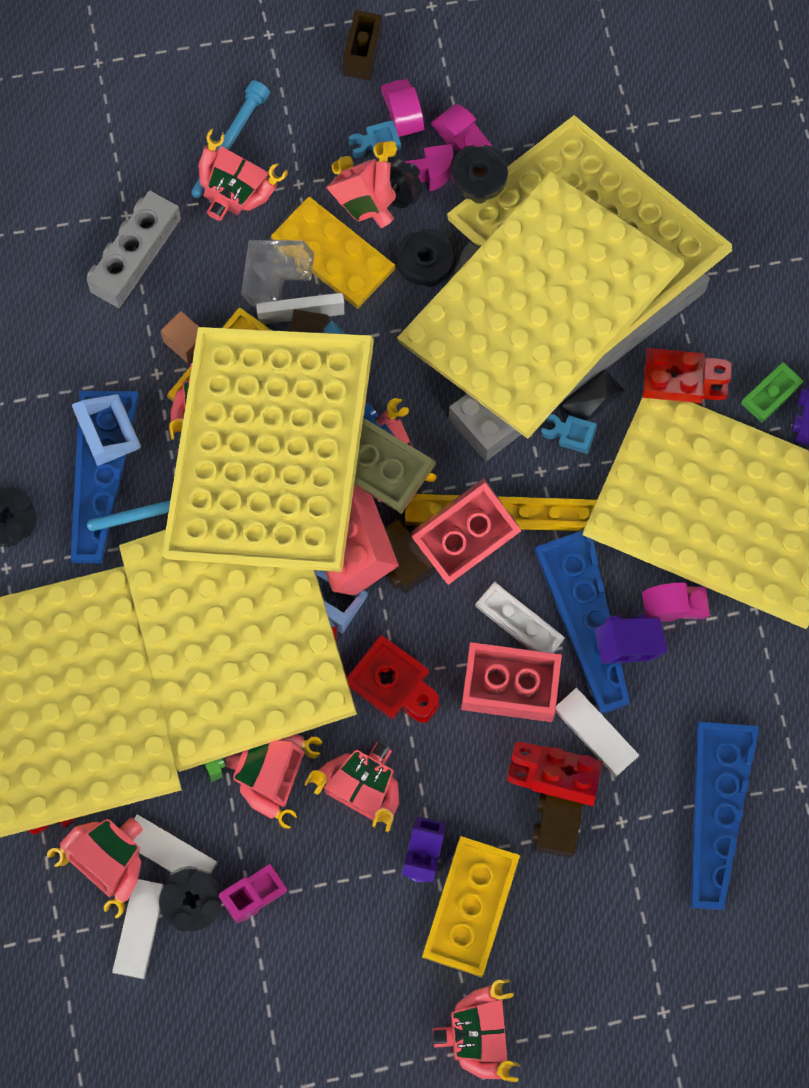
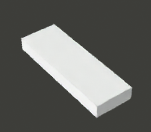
[256,293,344,324]
[475,581,565,653]
[555,688,639,777]
[133,815,217,873]
[113,879,163,980]

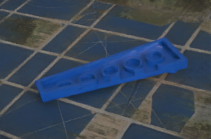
[71,391,139,564]
[534,530,630,714]
[691,722,759,911]

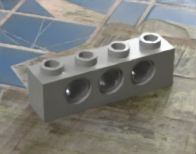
[87,190,181,309]

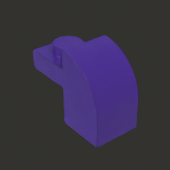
[402,816,447,883]

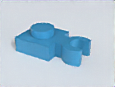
[349,120,401,158]
[541,414,597,454]

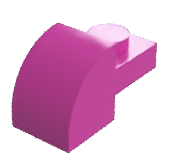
[381,79,425,137]
[430,104,491,152]
[404,144,453,191]
[642,583,710,622]
[219,864,287,923]

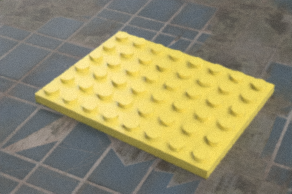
[447,115,732,354]
[397,172,684,439]
[162,327,374,572]
[583,397,809,629]
[119,530,357,772]
[0,566,182,837]

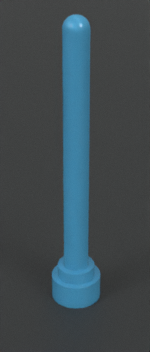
[191,80,270,198]
[87,500,171,531]

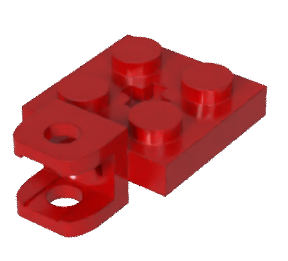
[643,348,732,403]
[347,635,439,724]
[506,742,603,806]

